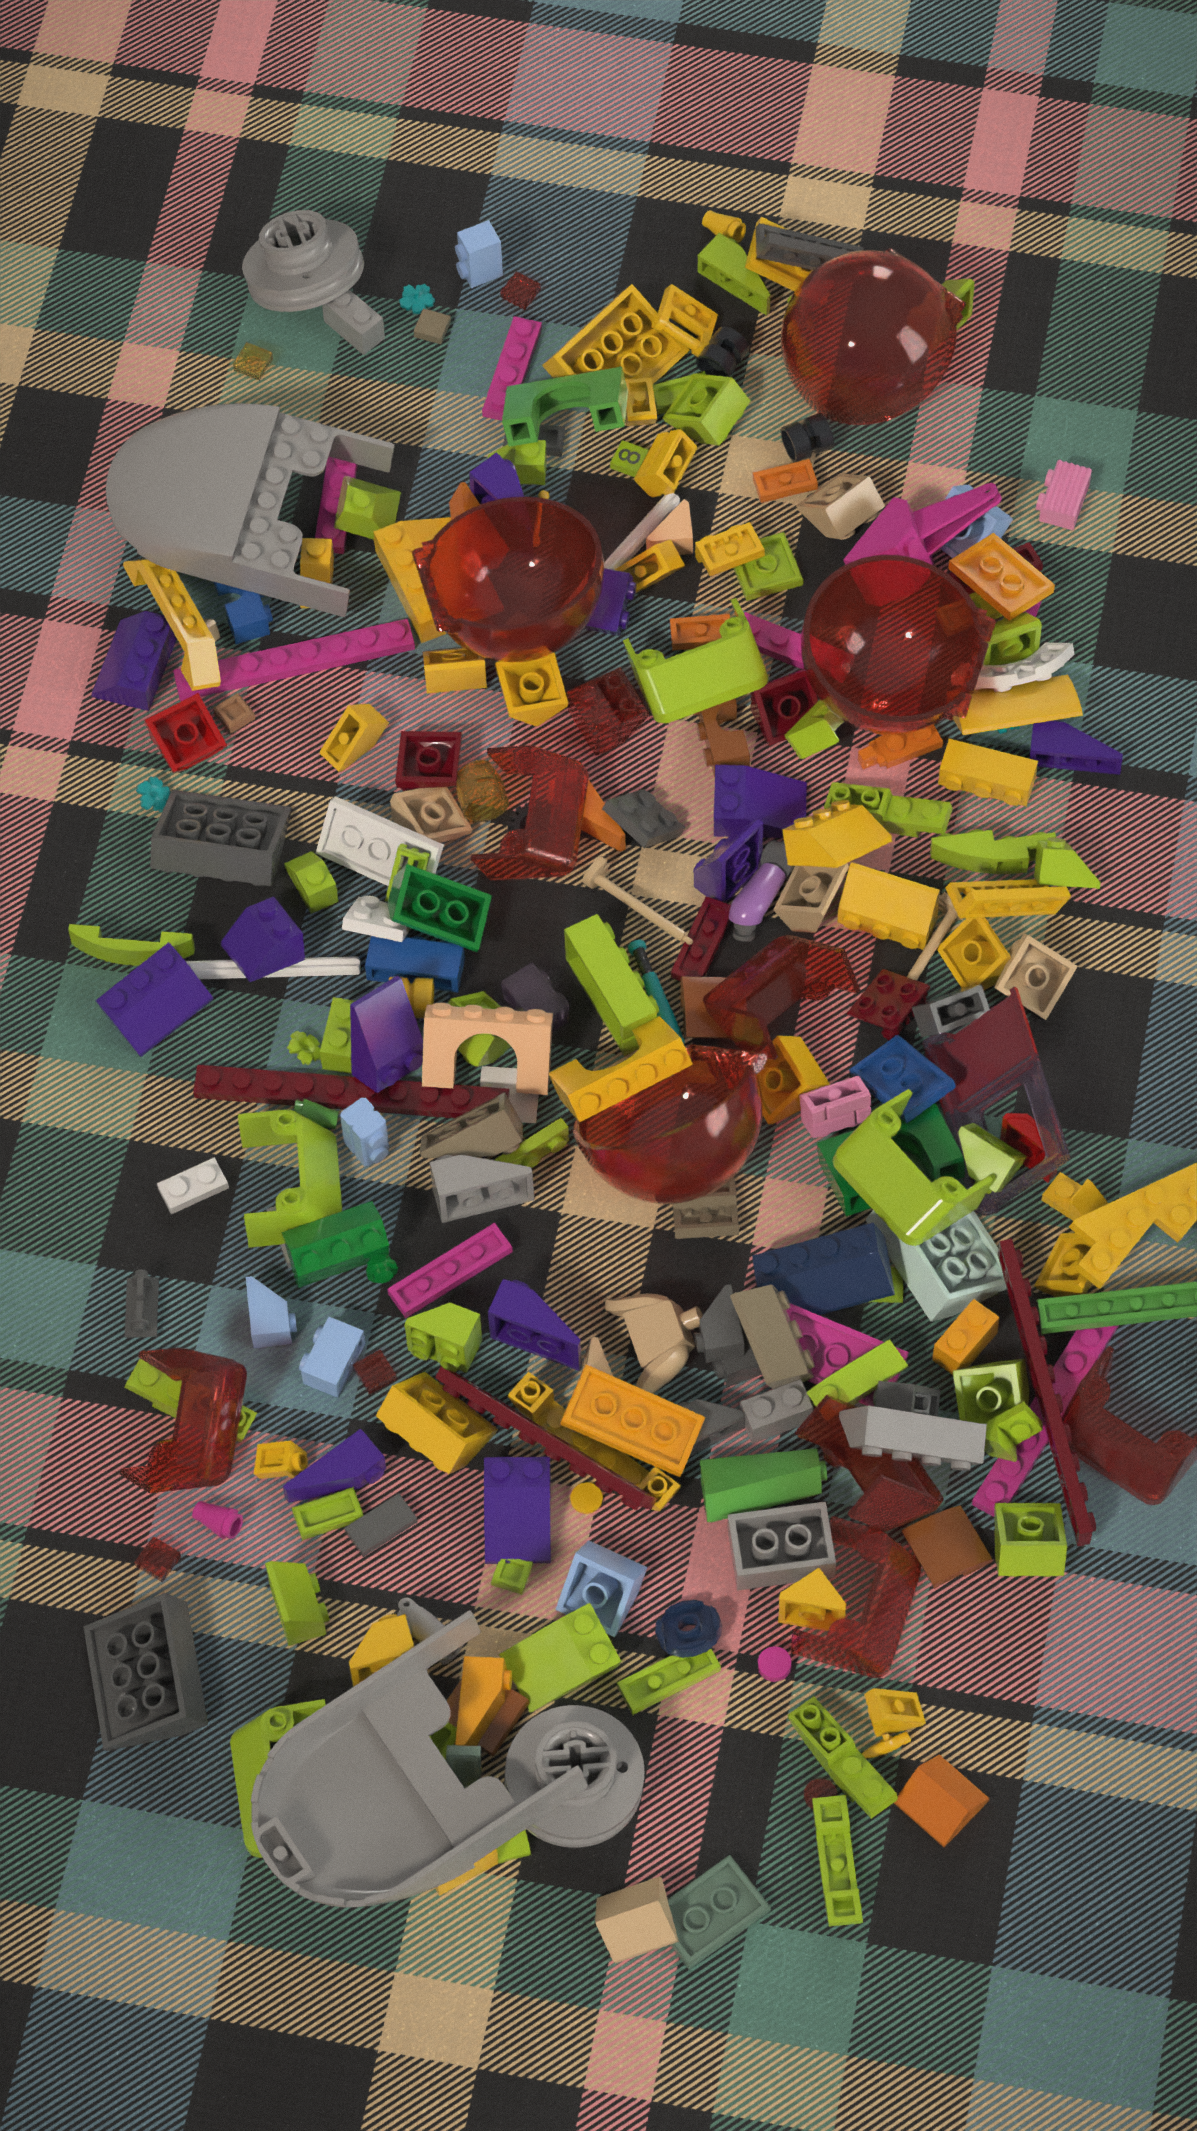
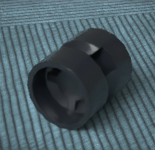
[696,327,749,377]
[780,413,834,463]

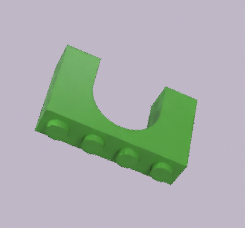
[502,367,628,447]

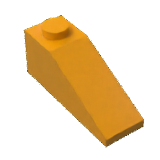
[455,1656,512,1746]

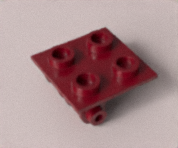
[847,969,930,1040]

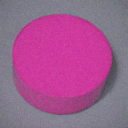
[758,1646,791,1682]

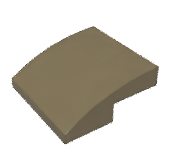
[671,1175,739,1239]

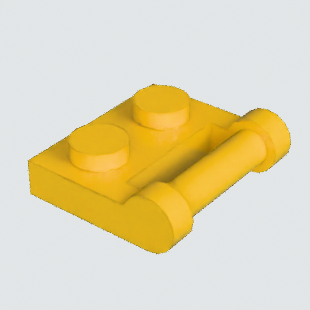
[652,284,718,357]

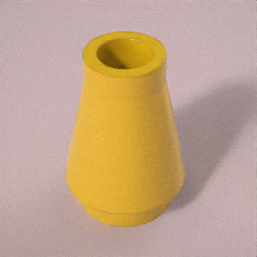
[702,210,746,244]

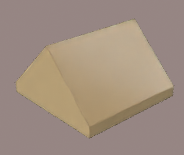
[595,1876,679,1963]

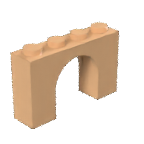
[422,1002,553,1095]

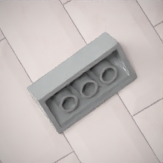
[839,1405,987,1471]

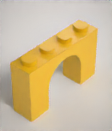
[548,1016,693,1122]

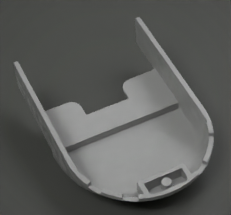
[106,403,394,617]
[251,1610,588,1907]

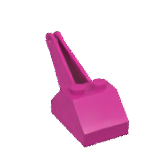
[843,483,1002,605]

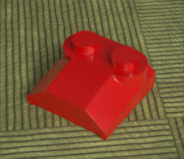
[144,693,227,774]
[1000,1113,1065,1183]

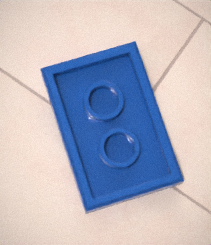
[849,1035,956,1123]

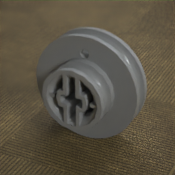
[242,210,364,312]
[505,1705,645,1848]

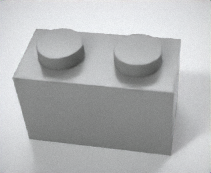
[322,290,385,355]
[740,1379,813,1444]

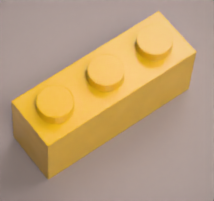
[938,739,1038,807]

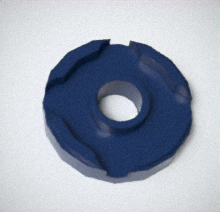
[655,1600,722,1658]

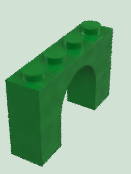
[817,1103,965,1217]

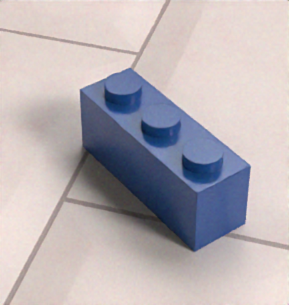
[365,936,465,992]

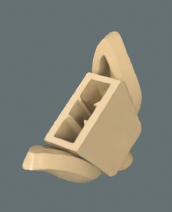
[605,1293,703,1394]

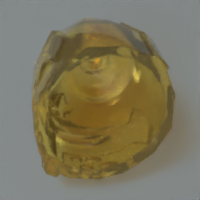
[456,760,509,823]

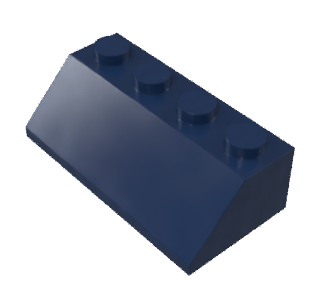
[752,1222,895,1315]

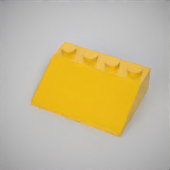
[542,284,690,409]
[373,517,504,643]

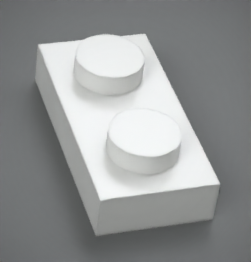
[157,1157,229,1214]

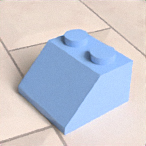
[940,485,1013,558]
[555,1540,647,1637]

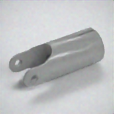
[397,1598,463,1665]

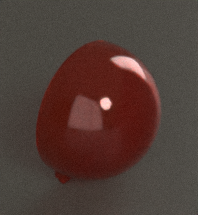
[781,248,966,425]
[412,497,605,663]
[801,555,996,735]
[573,1044,767,1204]

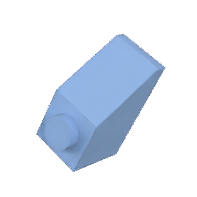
[246,1276,297,1349]

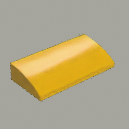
[949,674,1083,735]

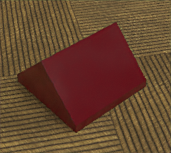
[751,668,818,746]

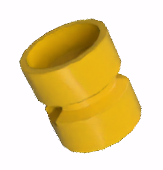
[389,977,434,1019]

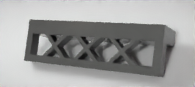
[755,223,874,281]

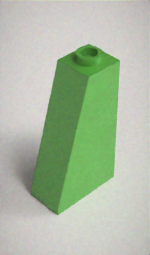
[700,1449,827,1522]

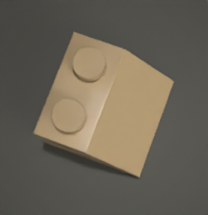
[796,473,885,540]
[773,863,849,933]

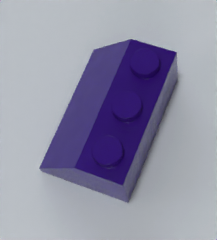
[91,611,177,711]
[95,942,214,1057]

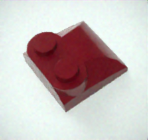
[395,731,462,792]

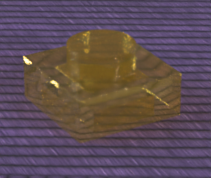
[233,342,273,381]

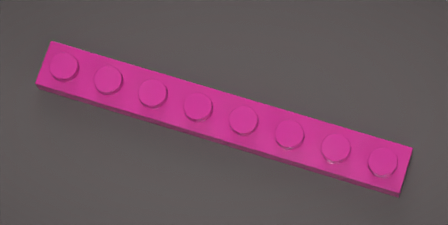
[173,619,415,701]
[972,1325,1119,1517]

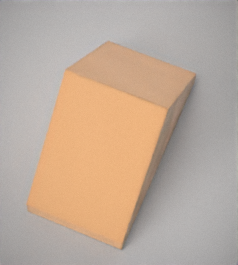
[646,499,693,555]

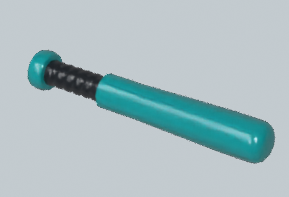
[628,939,685,1044]

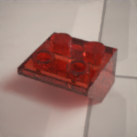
[567,667,649,756]

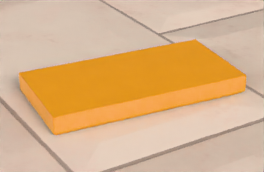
[560,1364,706,1477]

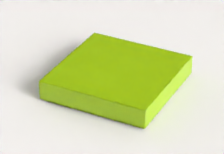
[733,532,803,601]

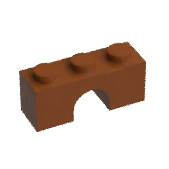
[693,699,750,777]

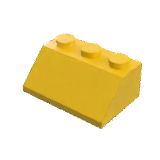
[782,800,892,868]
[837,862,940,950]
[376,1372,498,1474]

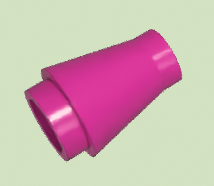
[192,1501,243,1539]

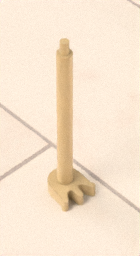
[583,855,693,945]
[907,892,964,981]

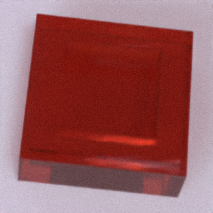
[500,271,541,310]
[352,1349,397,1394]
[135,1536,181,1583]

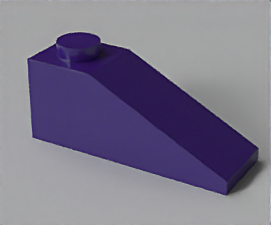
[1029,720,1123,775]
[283,1429,386,1503]

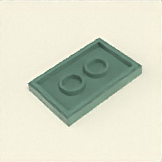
[668,1855,771,1970]

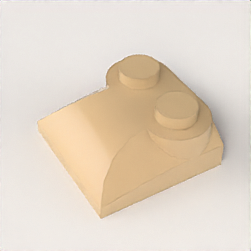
[390,787,473,843]
[994,934,1078,1020]

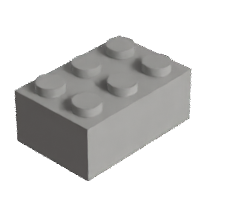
[727,1502,836,1591]

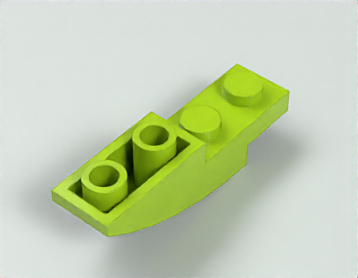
[824,782,953,838]
[930,829,1056,874]
[124,1357,257,1442]
[787,1696,898,1819]

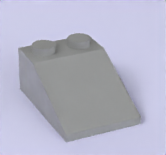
[430,1155,534,1223]

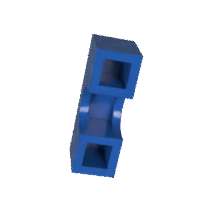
[213,581,273,644]

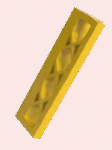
[945,879,1071,919]

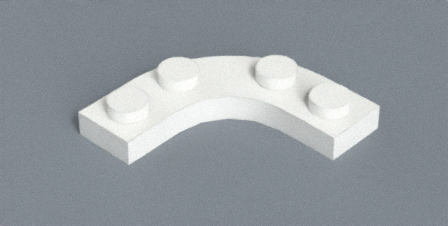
[953,642,1074,692]

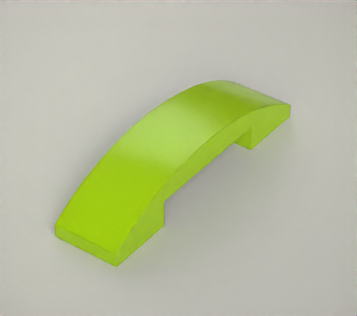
[68,924,195,966]
[812,1795,863,1927]

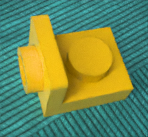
[253,1440,308,1479]

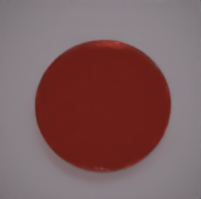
[804,1778,837,1810]

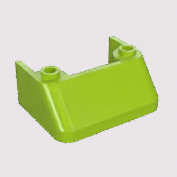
[623,598,769,724]
[833,1089,993,1246]
[238,1110,342,1248]
[230,1699,326,1858]

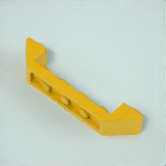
[123,558,221,691]
[508,1371,681,1512]

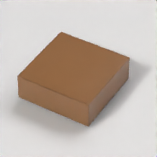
[213,693,255,734]

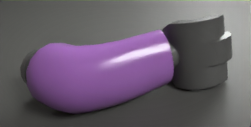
[729,840,794,941]

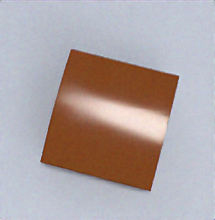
[681,976,747,1039]
[901,1505,993,1589]
[447,1679,530,1756]

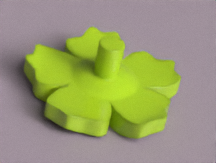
[287,1031,321,1065]

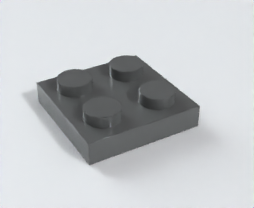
[602,789,686,848]

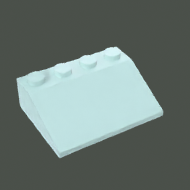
[866,1210,1007,1322]

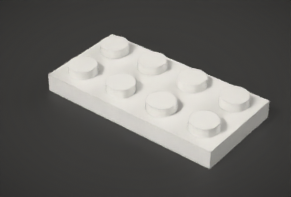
[316,796,444,886]

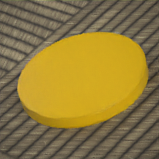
[570,1482,603,1514]

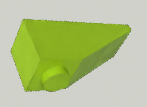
[698,233,770,316]
[806,1339,908,1423]

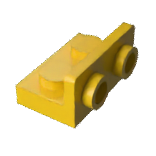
[695,522,765,576]

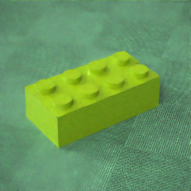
[564,914,659,1056]

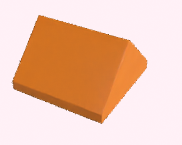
[894,1754,990,1847]

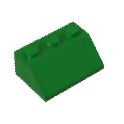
[387,864,492,952]
[281,1201,389,1288]

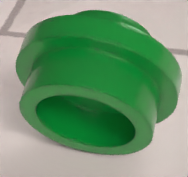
[366,1254,398,1284]

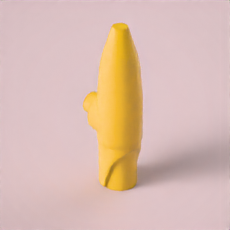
[862,1732,911,1758]

